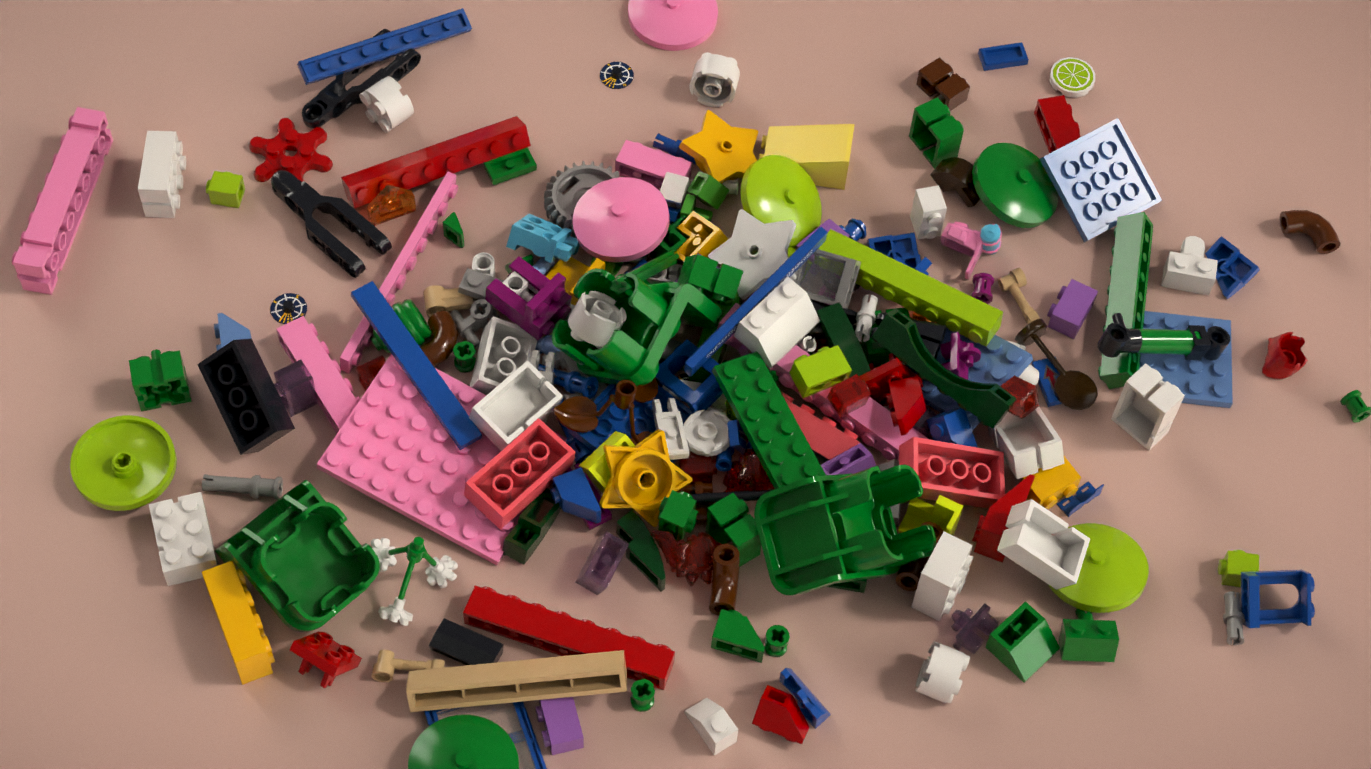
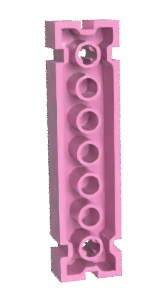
[12,107,113,295]

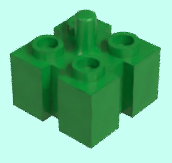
[129,349,192,412]

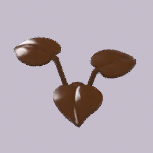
[553,378,658,446]

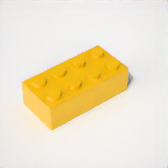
[202,561,275,685]

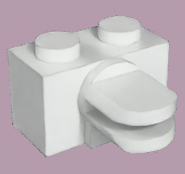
[1161,236,1218,296]

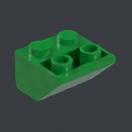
[985,601,1060,683]

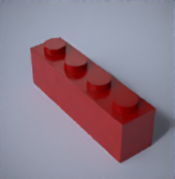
[1034,95,1081,153]

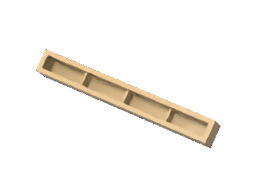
[406,650,627,712]

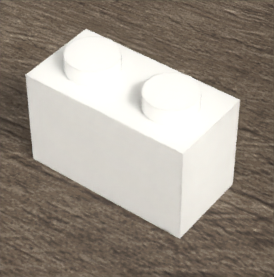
[910,185,947,240]

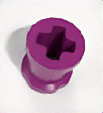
[971,273,994,304]

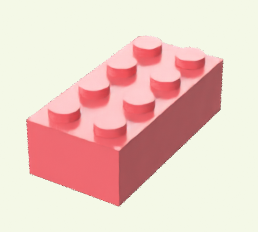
[464,418,576,530]
[899,437,1005,509]

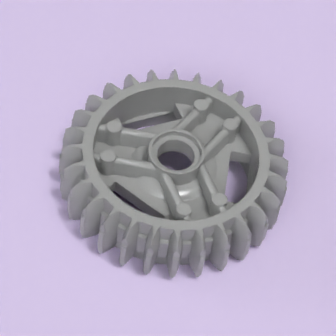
[544,161,619,238]

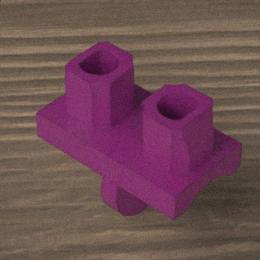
[941,332,981,380]

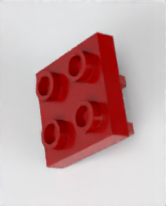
[854,353,923,406]
[290,631,362,689]

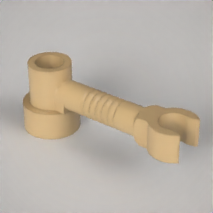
[998,268,1040,325]
[371,650,445,682]

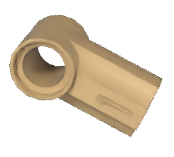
[423,285,473,317]

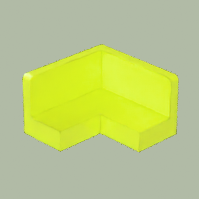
[579,431,635,494]
[898,495,963,535]

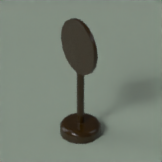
[1015,319,1098,410]

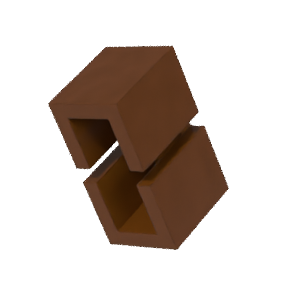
[916,57,970,111]

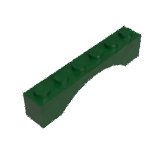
[872,308,1017,429]

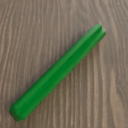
[610,250,679,294]

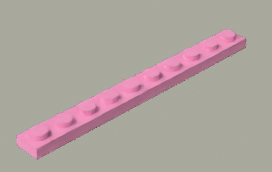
[340,172,458,373]

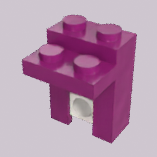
[485,256,572,340]

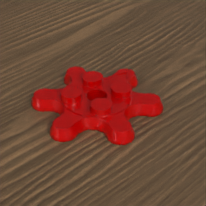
[249,118,333,182]

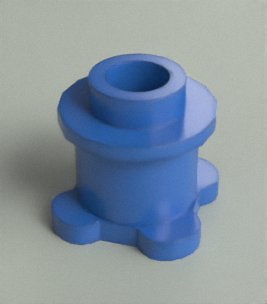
[839,218,867,241]

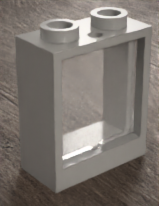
[793,245,861,309]

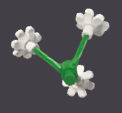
[371,537,458,626]

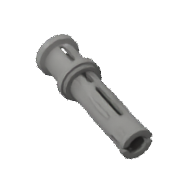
[202,474,283,500]

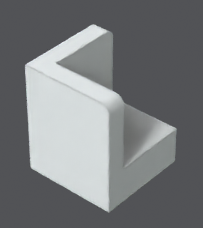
[660,172,690,209]

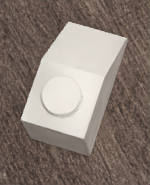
[684,698,738,755]

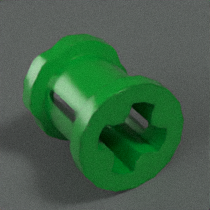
[453,341,476,373]
[1340,390,1371,423]
[764,625,790,657]
[630,679,655,712]

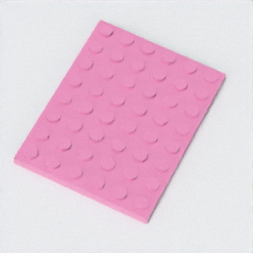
[317,354,567,566]

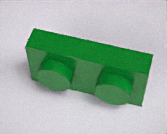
[484,147,537,185]

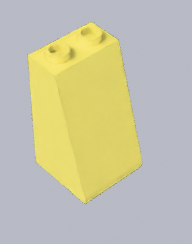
[759,124,855,190]

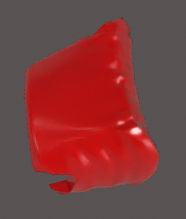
[1262,332,1308,379]

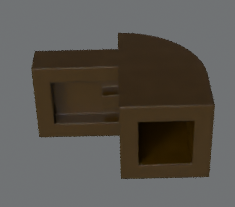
[930,157,980,207]

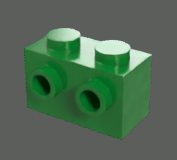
[658,490,699,544]

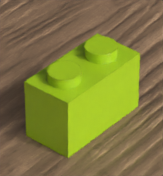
[789,345,852,398]

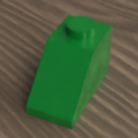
[711,609,765,663]

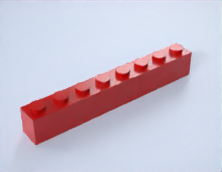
[341,116,531,208]
[463,586,675,690]

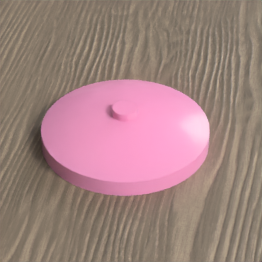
[628,0,718,51]
[573,177,670,262]

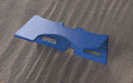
[1057,481,1104,517]

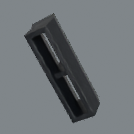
[429,618,504,665]

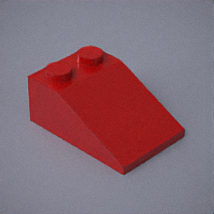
[972,474,1035,563]

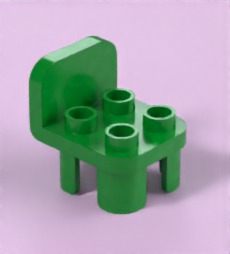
[552,268,723,386]
[754,465,936,595]
[215,480,380,632]

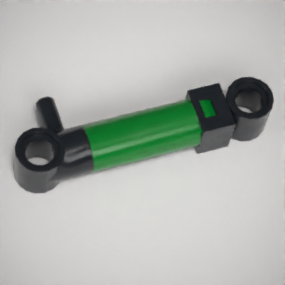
[1097,313,1230,361]

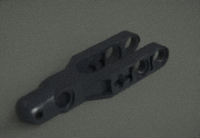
[302,29,421,128]
[271,170,392,278]

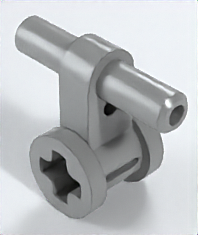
[450,299,500,348]

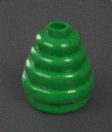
[371,299,432,353]

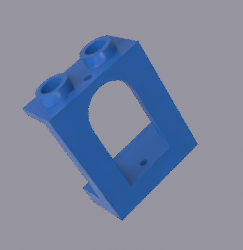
[655,339,723,413]
[1241,569,1315,628]

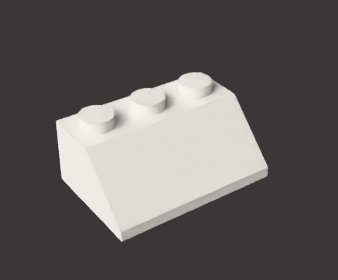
[734,277,820,368]
[470,316,537,395]

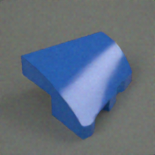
[867,232,921,269]
[1205,236,1260,299]
[780,668,831,729]

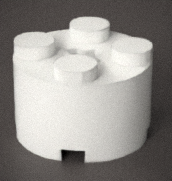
[689,52,740,107]
[359,76,414,133]
[568,291,627,349]
[915,641,970,703]

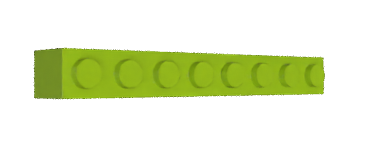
[815,229,1003,347]

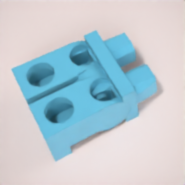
[506,214,580,263]

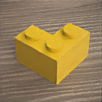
[675,211,728,265]

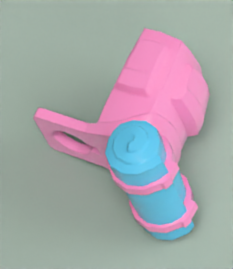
[940,221,1002,280]

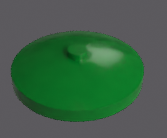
[972,143,1059,228]
[408,714,519,769]

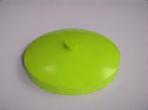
[741,155,822,248]
[70,415,177,511]
[1048,523,1149,613]

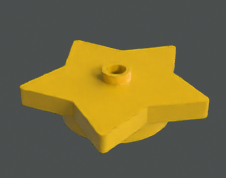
[679,110,758,184]
[599,429,693,527]

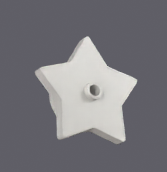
[708,209,797,300]

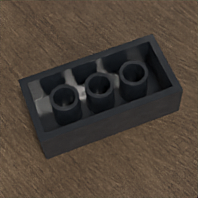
[197,338,295,455]

